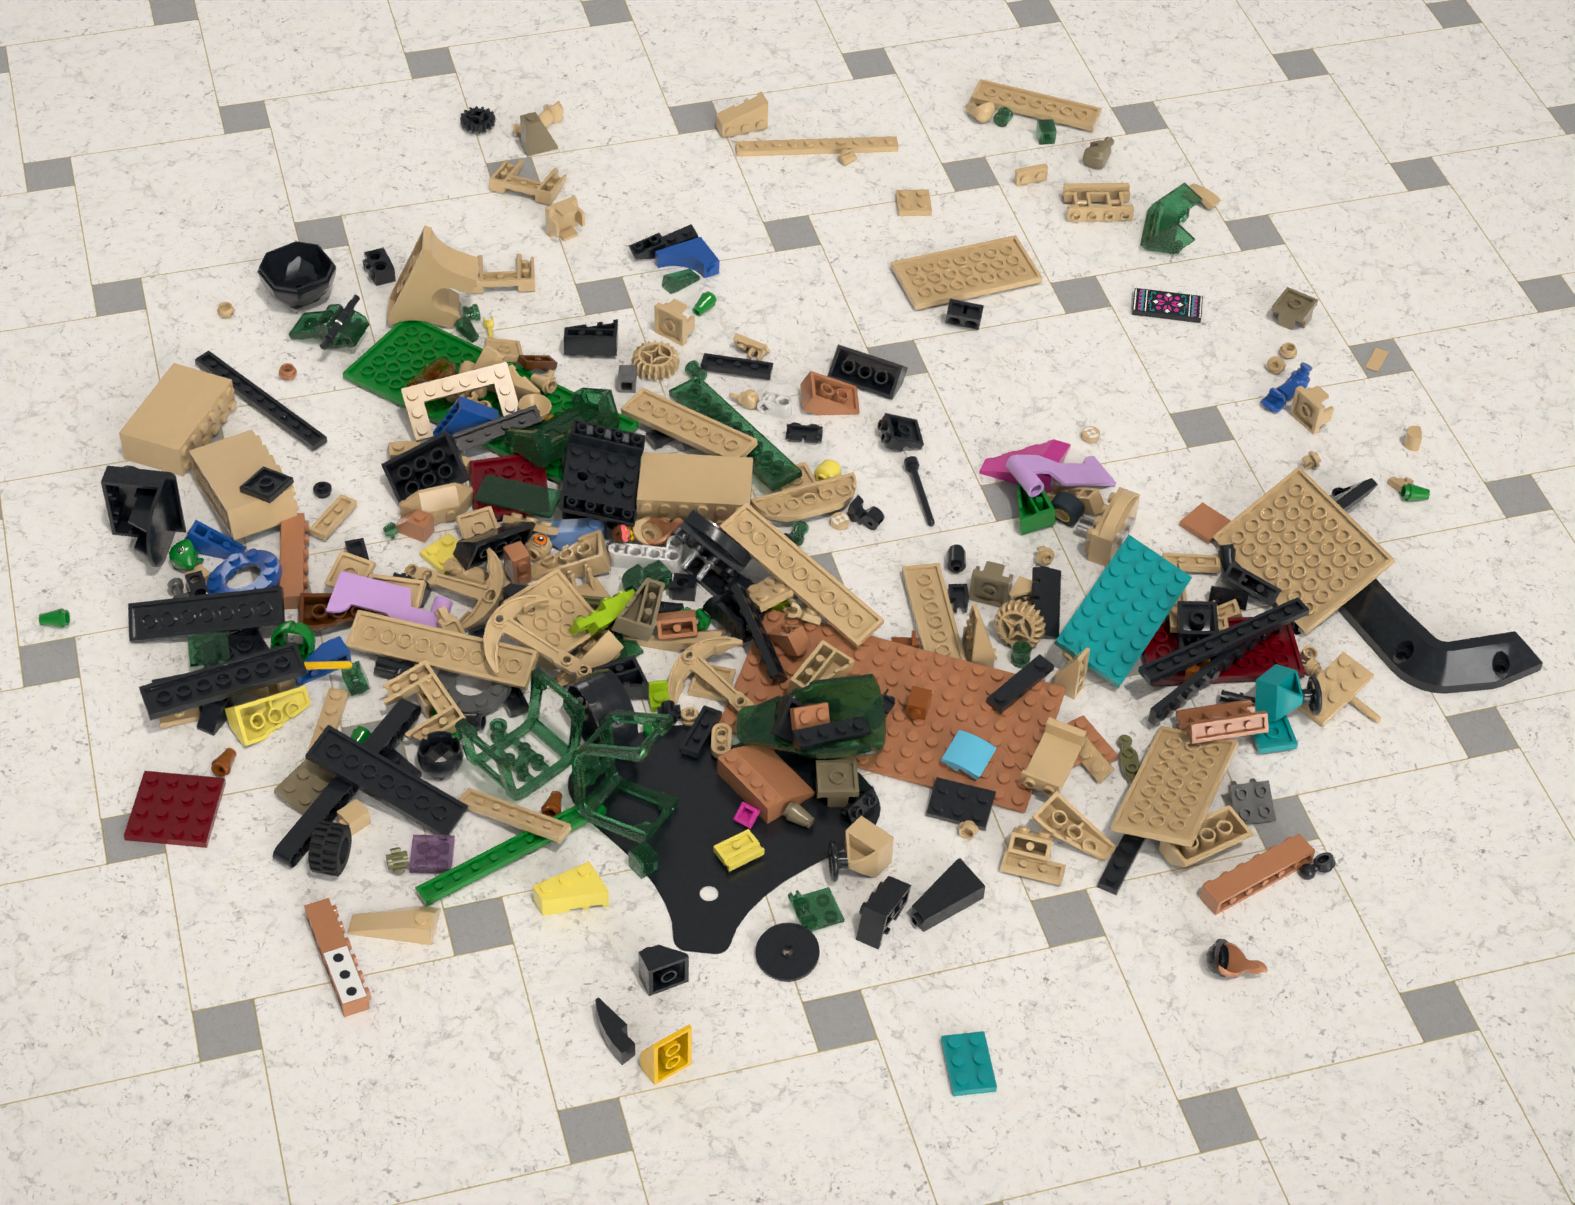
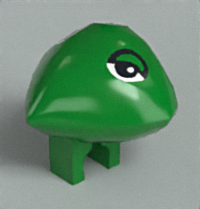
[169,539,204,571]

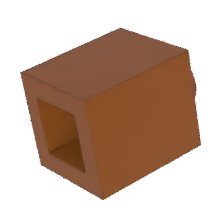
[906,686,932,720]

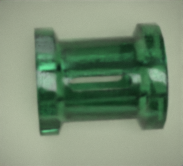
[685,360,708,383]
[789,521,809,546]
[489,718,508,745]

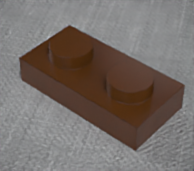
[518,355,558,371]

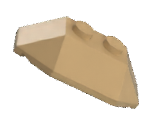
[399,483,474,525]

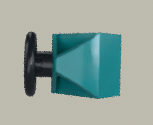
[1255,664,1322,721]

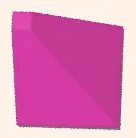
[733,802,760,829]

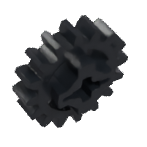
[460,106,496,134]

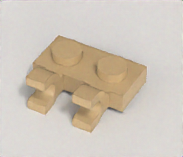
[782,597,822,625]

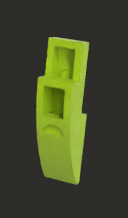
[569,589,635,636]

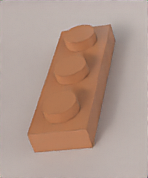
[1067,715,1118,764]

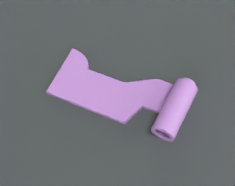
[1006,455,1117,497]
[326,571,453,628]

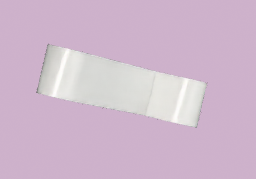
[608,535,684,574]

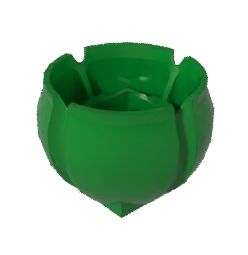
[270,620,316,662]

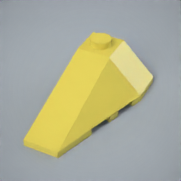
[225,685,311,746]

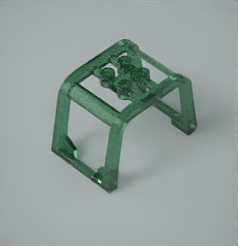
[455,667,586,801]
[571,710,678,845]

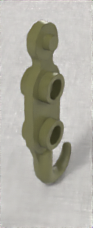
[1118,735,1140,784]

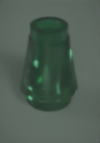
[455,317,479,343]

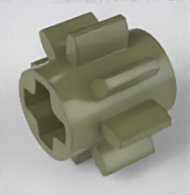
[386,847,410,874]

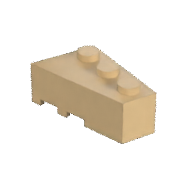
[716,91,768,138]
[787,640,855,702]

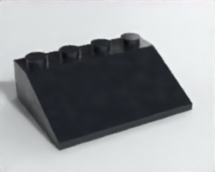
[381,430,470,502]

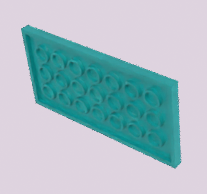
[1054,535,1192,688]

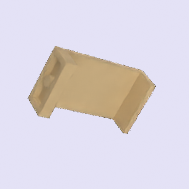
[1020,717,1087,796]

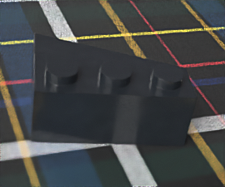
[563,319,618,357]
[856,876,911,950]

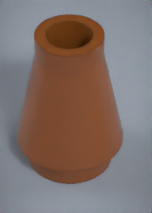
[211,748,237,777]
[541,791,562,817]

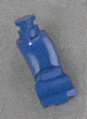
[1260,362,1313,413]

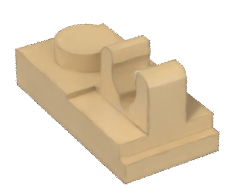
[733,333,770,361]

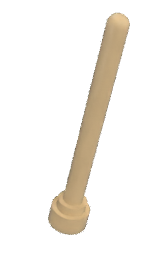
[1304,658,1381,723]

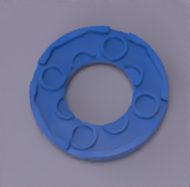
[206,548,282,594]

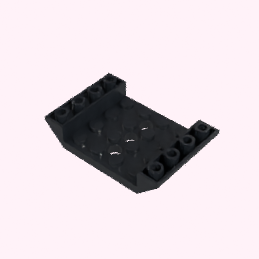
[558,419,646,527]

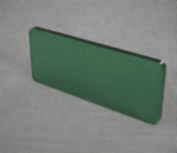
[475,475,560,518]

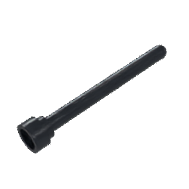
[904,456,935,526]

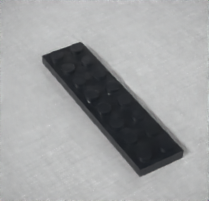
[128,586,285,643]
[139,642,308,721]
[305,725,469,840]

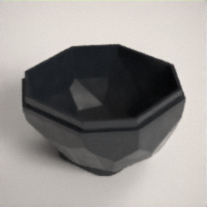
[257,241,336,309]

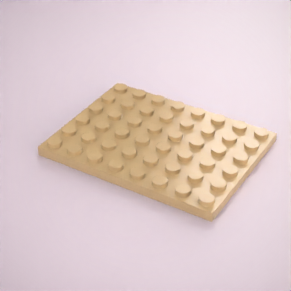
[1212,466,1395,635]

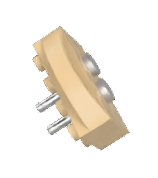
[1076,487,1140,567]

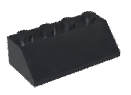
[828,344,908,400]
[453,521,536,570]

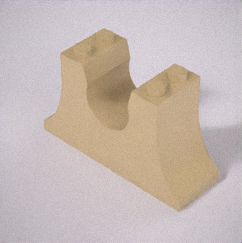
[387,225,480,329]

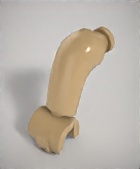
[513,101,564,136]
[443,558,511,599]

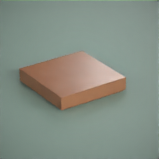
[1179,502,1231,544]

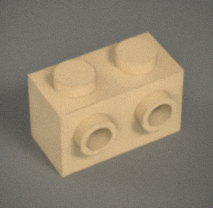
[1007,826,1055,861]

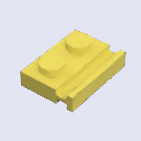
[713,829,765,872]

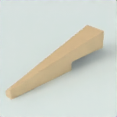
[623,629,726,655]

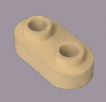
[711,723,732,758]

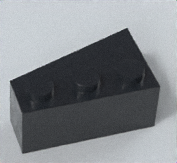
[581,655,649,699]

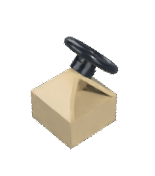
[828,816,894,882]

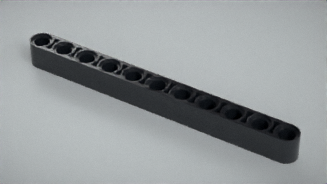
[273,698,421,868]

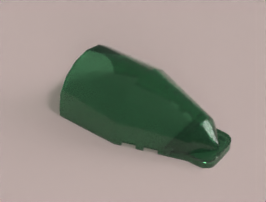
[736,674,886,760]

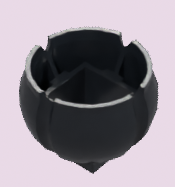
[417,731,464,781]

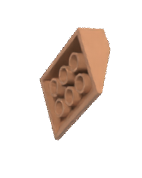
[717,742,815,824]

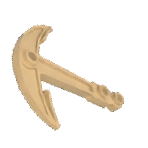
[404,548,506,631]
[483,594,592,678]
[668,636,764,725]

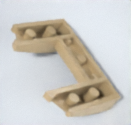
[489,160,567,205]
[466,254,535,294]
[382,660,468,741]

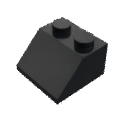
[638,944,689,996]

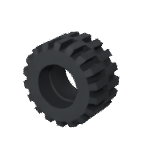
[308,820,352,877]

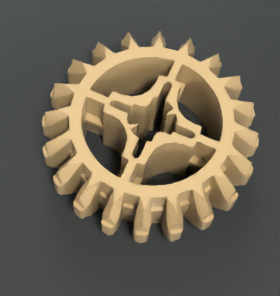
[632,340,679,381]
[994,599,1046,650]

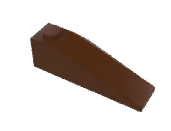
[299,593,378,630]

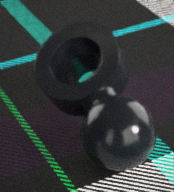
[1299,852,1336,880]

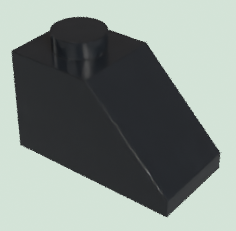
[196,696,236,736]

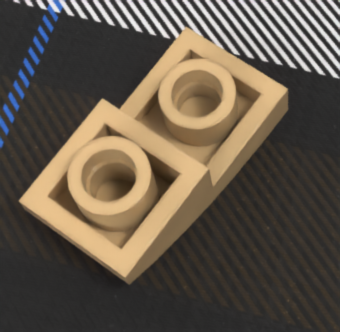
[1183,183,1221,210]

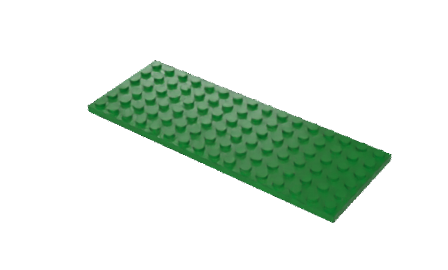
[343,320,639,484]

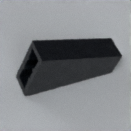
[911,858,985,932]

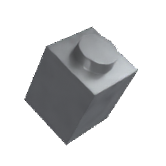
[618,365,637,393]

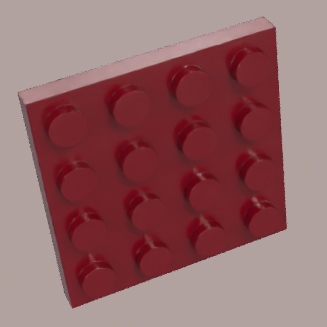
[470,451,551,520]
[124,771,226,848]

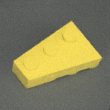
[533,861,609,916]

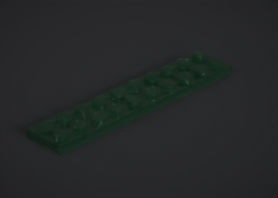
[669,376,802,492]

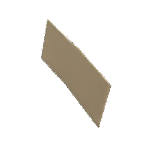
[1365,348,1389,372]

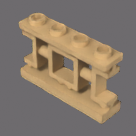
[1062,183,1134,222]

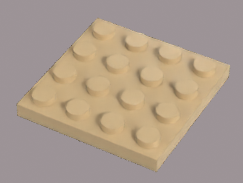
[501,568,605,665]

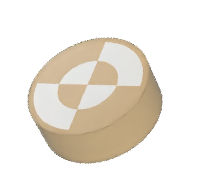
[1082,426,1100,443]
[831,512,849,530]

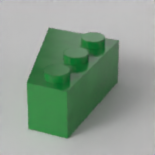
[1017,481,1056,535]

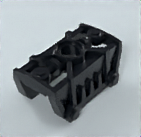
[702,588,764,643]

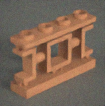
[1176,699,1269,744]

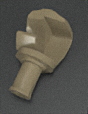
[1083,137,1114,169]

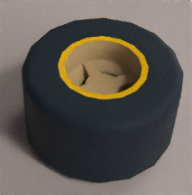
[1051,491,1085,526]

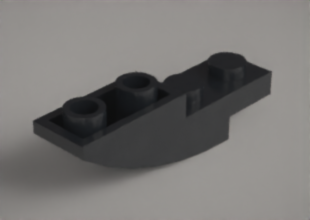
[629,224,698,259]

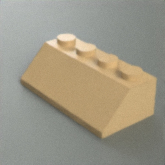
[1159,805,1253,867]

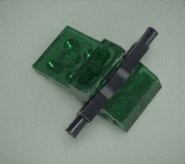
[288,295,370,350]

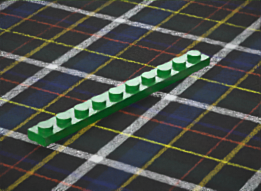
[415,795,606,906]

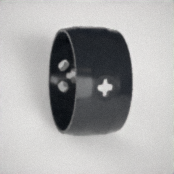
[567,669,638,755]

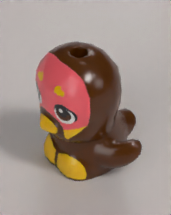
[612,523,635,544]

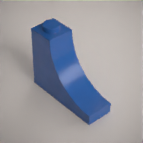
[655,237,720,278]
[433,396,499,437]

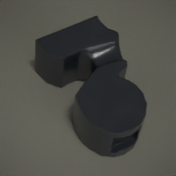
[847,495,885,530]

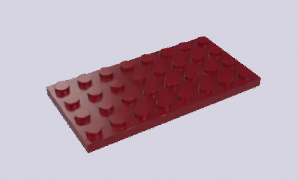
[1143,617,1305,686]

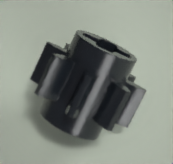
[657,700,681,725]

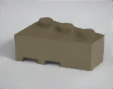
[611,578,665,642]

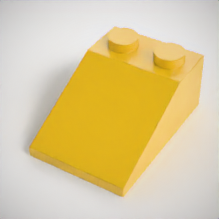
[640,1024,692,1085]

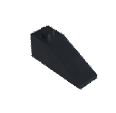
[1220,561,1281,606]

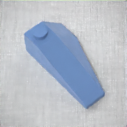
[530,518,606,551]

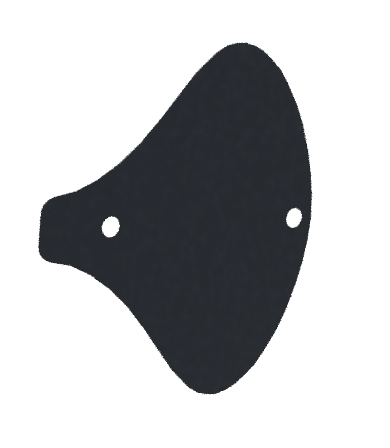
[568,725,881,954]

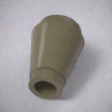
[783,801,815,829]

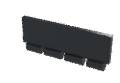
[1031,565,1061,639]

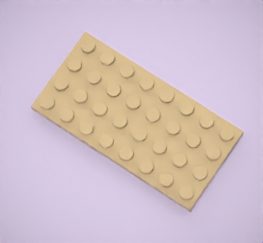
[891,235,1042,310]
[1111,726,1238,847]

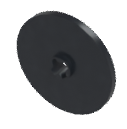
[755,923,820,982]

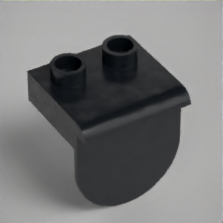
[101,465,186,567]

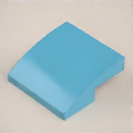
[940,730,997,780]

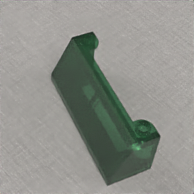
[505,388,621,467]

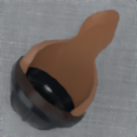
[1206,939,1268,978]

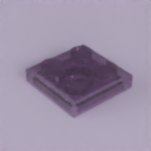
[409,835,455,874]

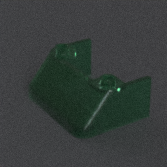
[1140,182,1202,254]

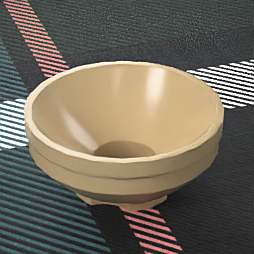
[518,394,552,420]

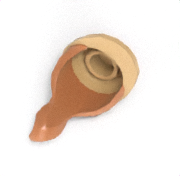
[632,518,683,547]

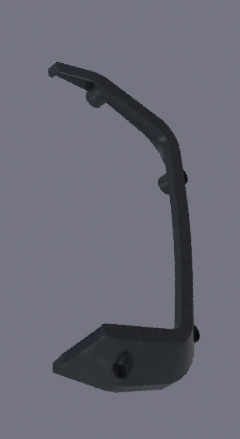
[1329,478,1543,694]

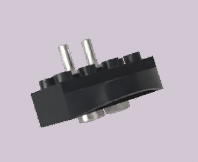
[674,509,752,581]

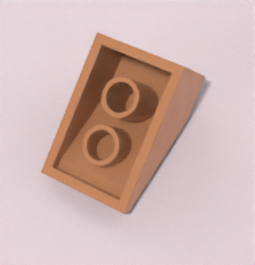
[800,371,860,415]

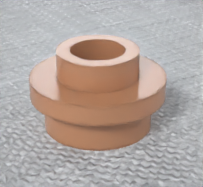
[279,363,297,380]

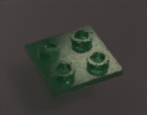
[188,631,230,667]
[788,887,845,932]

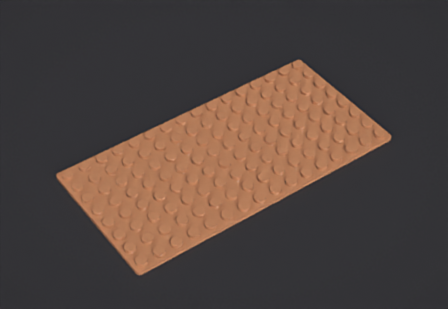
[719,609,1066,813]

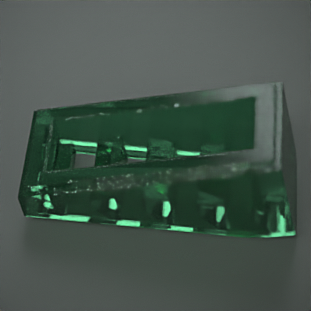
[662,269,700,294]

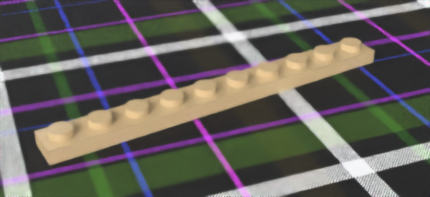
[736,136,899,157]

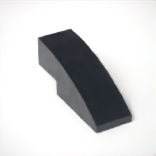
[595,997,635,1065]

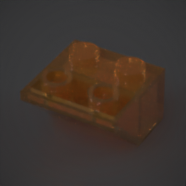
[406,357,456,387]

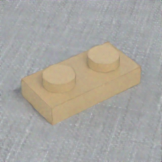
[1014,163,1048,186]

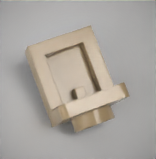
[1214,599,1243,618]

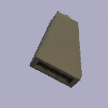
[520,112,558,157]

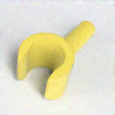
[483,316,494,338]

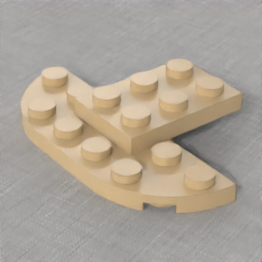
[751,462,857,523]

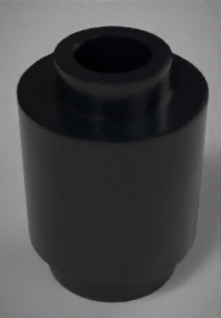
[947,544,966,573]

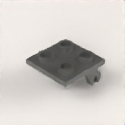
[1229,778,1276,825]

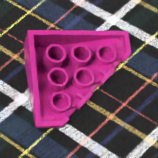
[979,439,1071,493]

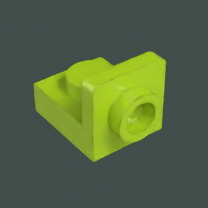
[648,680,670,713]

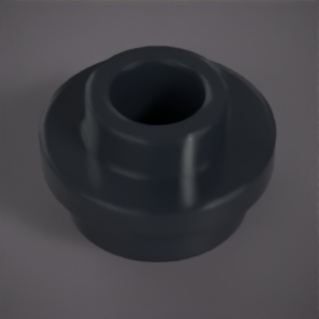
[313,481,332,499]

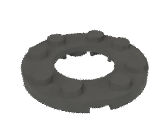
[437,670,512,714]

